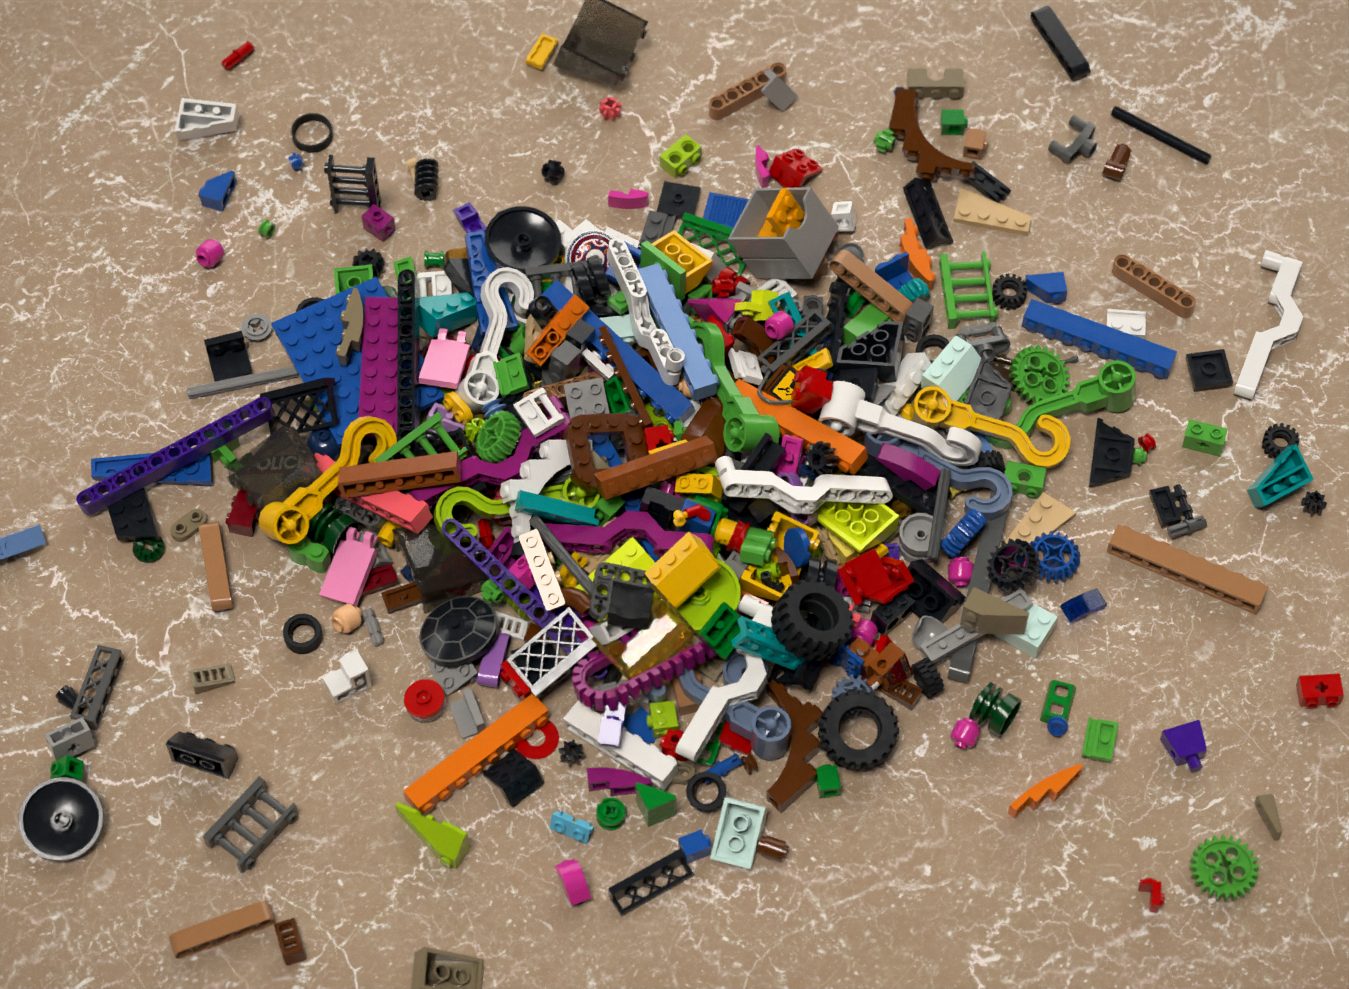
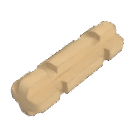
[818,529,841,564]

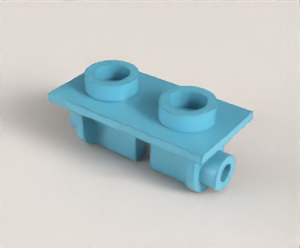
[549,811,594,844]

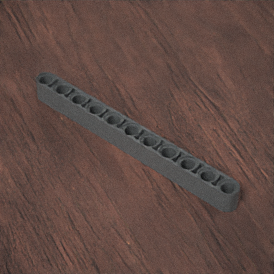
[948,491,1008,683]

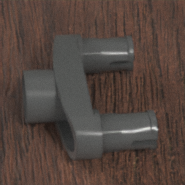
[1048,115,1097,163]
[954,326,1010,362]

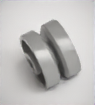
[898,513,943,563]

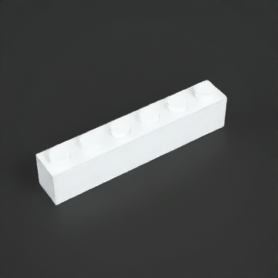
[563,701,679,790]

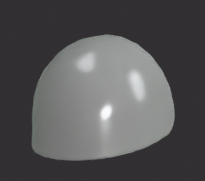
[912,616,947,650]

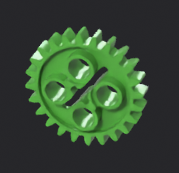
[1009,345,1071,404]
[1189,834,1259,902]

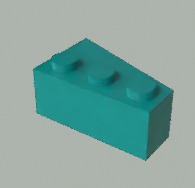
[408,292,477,338]
[1247,444,1314,508]

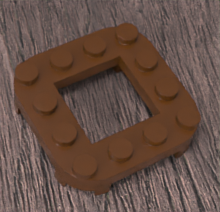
[562,413,648,494]

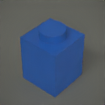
[678,829,712,864]

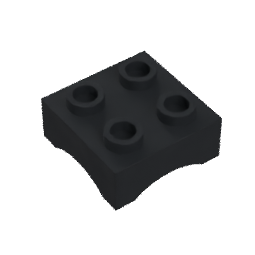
[607,583,654,629]

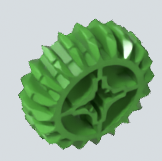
[475,410,522,464]

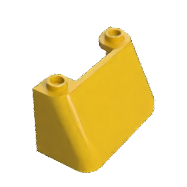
[739,511,821,602]

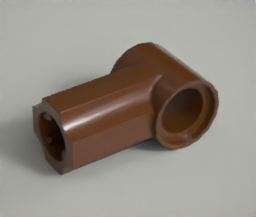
[1102,144,1132,181]

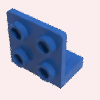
[875,252,914,290]
[830,629,864,679]

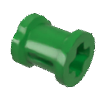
[424,251,444,268]

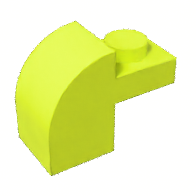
[734,289,779,321]

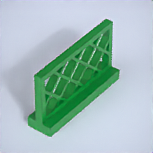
[678,212,746,276]

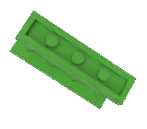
[939,251,998,329]
[374,412,468,495]

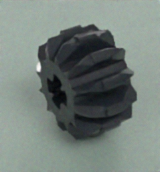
[352,248,385,278]
[804,441,839,475]

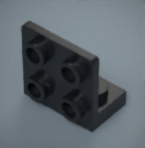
[204,331,253,382]
[483,750,544,807]

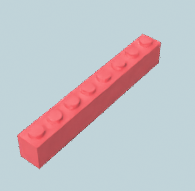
[301,453,433,534]

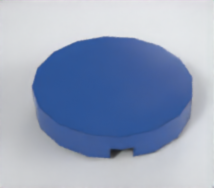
[784,527,811,568]

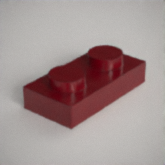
[361,563,399,596]

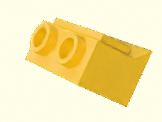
[675,473,722,499]

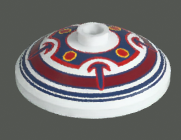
[564,229,614,281]

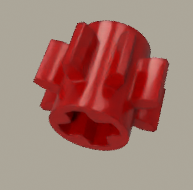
[711,274,734,298]

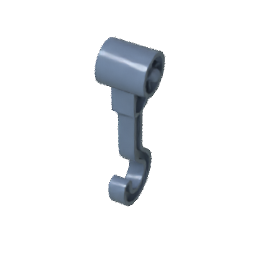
[863,432,1013,520]
[637,648,791,760]

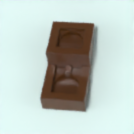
[775,547,800,584]

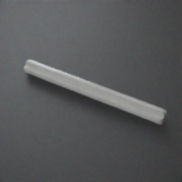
[187,366,299,398]

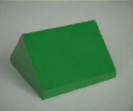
[635,782,677,827]

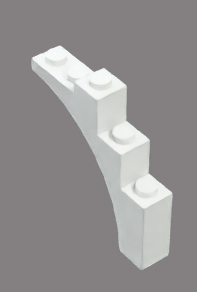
[500,440,593,543]

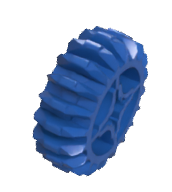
[940,509,987,558]
[1029,531,1081,584]

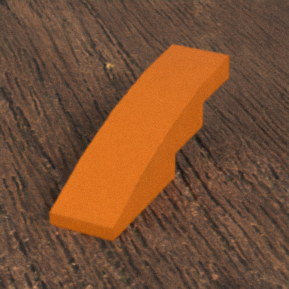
[1008,764,1083,819]

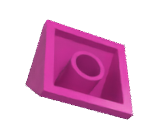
[688,298,741,323]

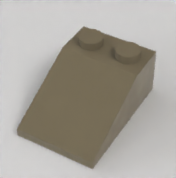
[960,587,1030,634]
[411,947,483,989]

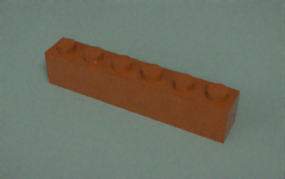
[594,435,718,500]
[338,451,462,498]

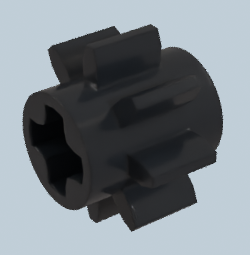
[541,159,565,183]
[1301,490,1327,516]
[559,739,584,767]

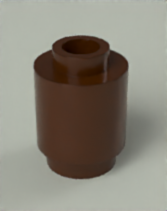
[757,835,789,861]

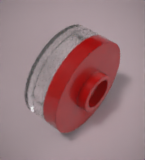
[404,679,447,723]

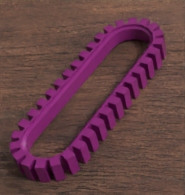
[572,610,740,711]

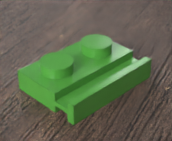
[493,353,530,398]
[1081,717,1118,763]

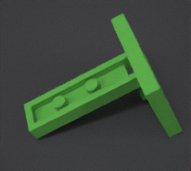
[608,240,686,315]

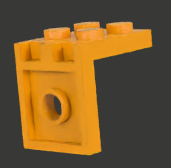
[757,188,805,237]

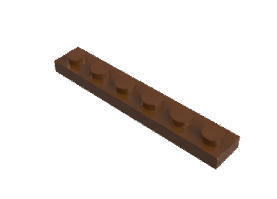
[598,325,654,428]

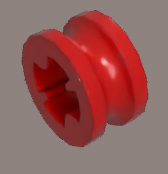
[1138,433,1156,453]

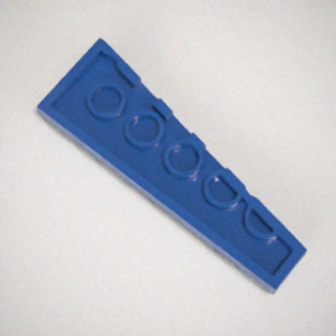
[465,231,519,336]
[91,453,212,485]

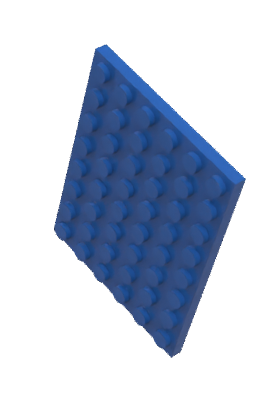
[271,277,444,448]

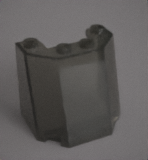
[552,0,648,86]
[227,423,331,524]
[392,514,493,614]

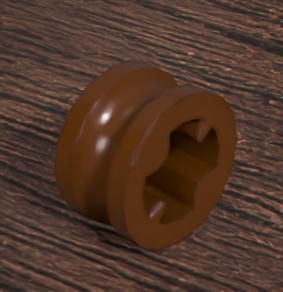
[741,753,758,773]

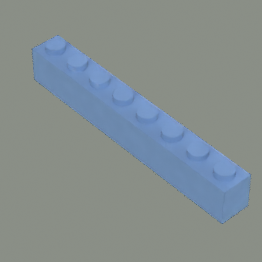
[638,263,719,401]

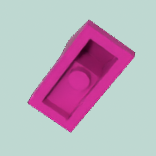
[776,434,805,475]

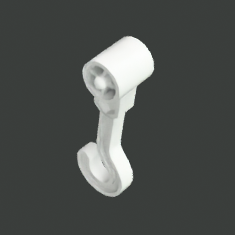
[454,267,534,418]
[818,381,982,466]

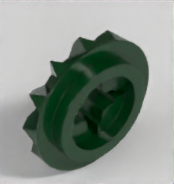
[132,536,165,562]

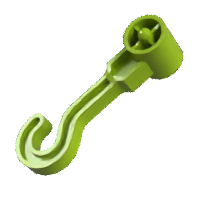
[434,477,600,542]

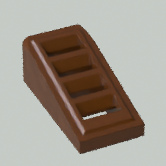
[877,680,923,711]
[274,918,306,966]

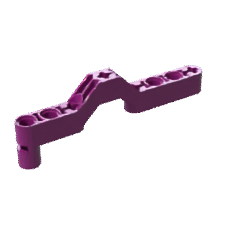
[409,395,571,507]
[541,511,715,557]

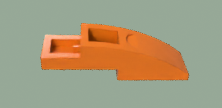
[899,218,935,291]
[525,294,590,366]

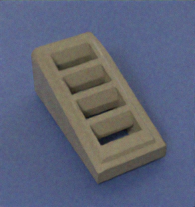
[189,663,235,694]
[1254,794,1282,841]

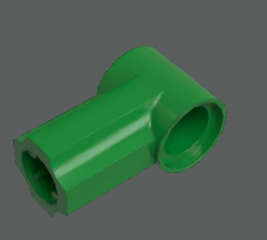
[843,287,868,319]

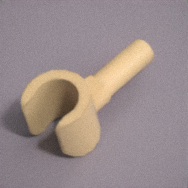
[407,158,417,184]

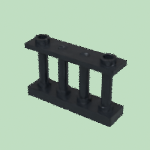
[324,155,381,214]

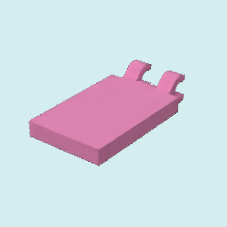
[419,328,470,389]
[319,527,378,607]

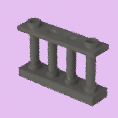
[525,259,608,309]
[202,776,298,874]

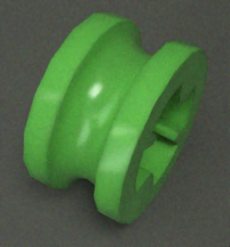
[258,219,276,239]

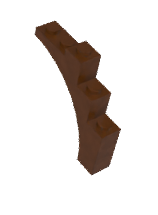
[889,88,977,182]
[766,680,822,813]

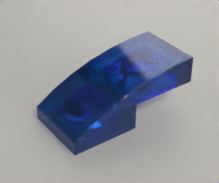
[1060,589,1107,622]

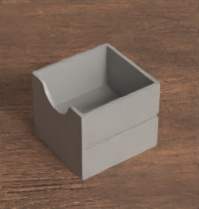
[728,187,839,279]

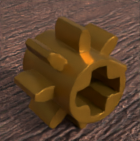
[890,497,914,519]

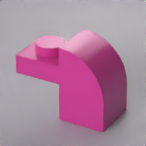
[555,859,591,906]

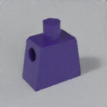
[1160,720,1207,772]

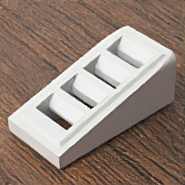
[495,611,529,641]

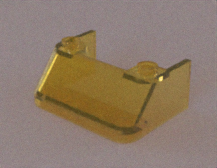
[591,584,694,681]

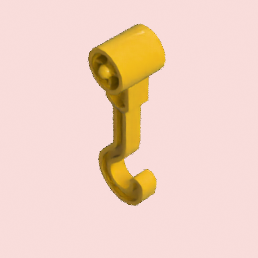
[909,386,1071,469]
[259,416,397,544]

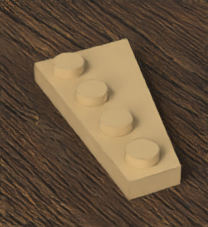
[953,188,1031,236]
[1005,492,1077,544]

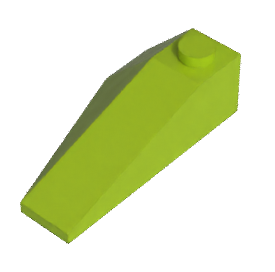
[395,802,470,869]

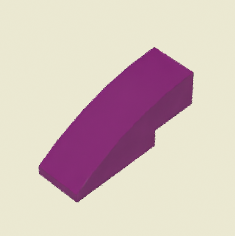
[876,443,941,490]
[587,767,652,797]

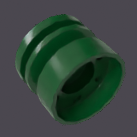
[307,503,360,555]
[969,682,1022,737]

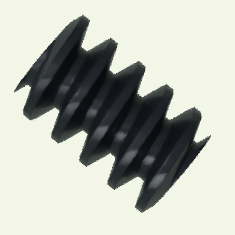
[414,158,439,201]

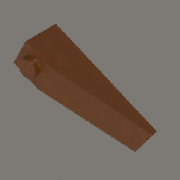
[680,396,725,468]

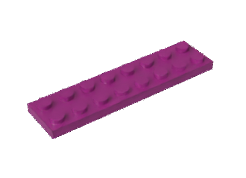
[358,297,398,438]

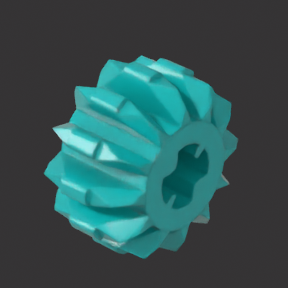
[898,278,930,303]

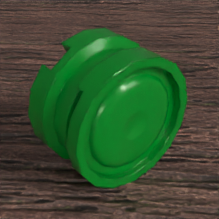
[596,797,625,831]

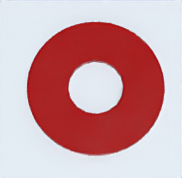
[515,720,559,760]

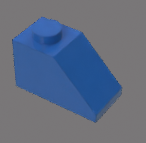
[199,171,237,212]
[1025,272,1067,303]

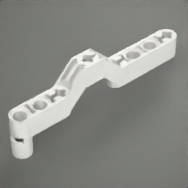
[607,238,685,386]
[1234,250,1303,400]
[715,456,893,514]
[675,594,774,762]

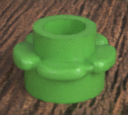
[1132,446,1147,466]

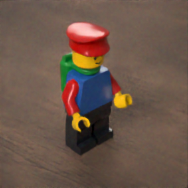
[639,486,751,554]

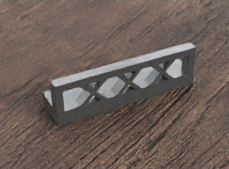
[758,308,833,377]
[70,645,124,730]

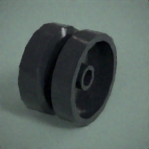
[570,255,611,304]
[803,555,838,588]

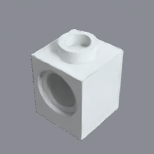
[831,201,856,232]

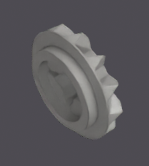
[241,314,272,342]

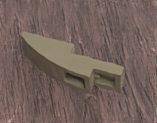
[336,288,364,366]

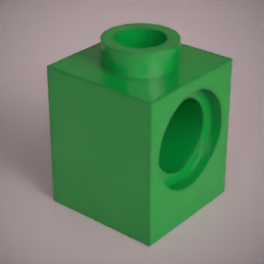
[940,109,968,135]
[816,764,841,799]

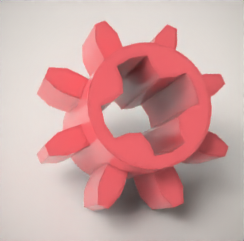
[599,97,622,120]

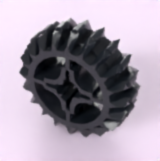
[986,538,1041,592]

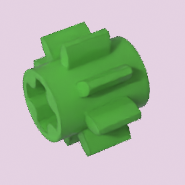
[873,128,896,152]
[481,580,506,604]

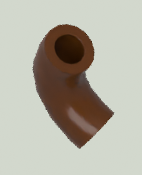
[551,587,598,617]

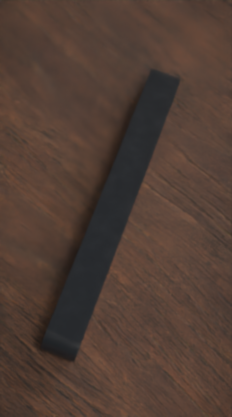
[397,269,420,459]

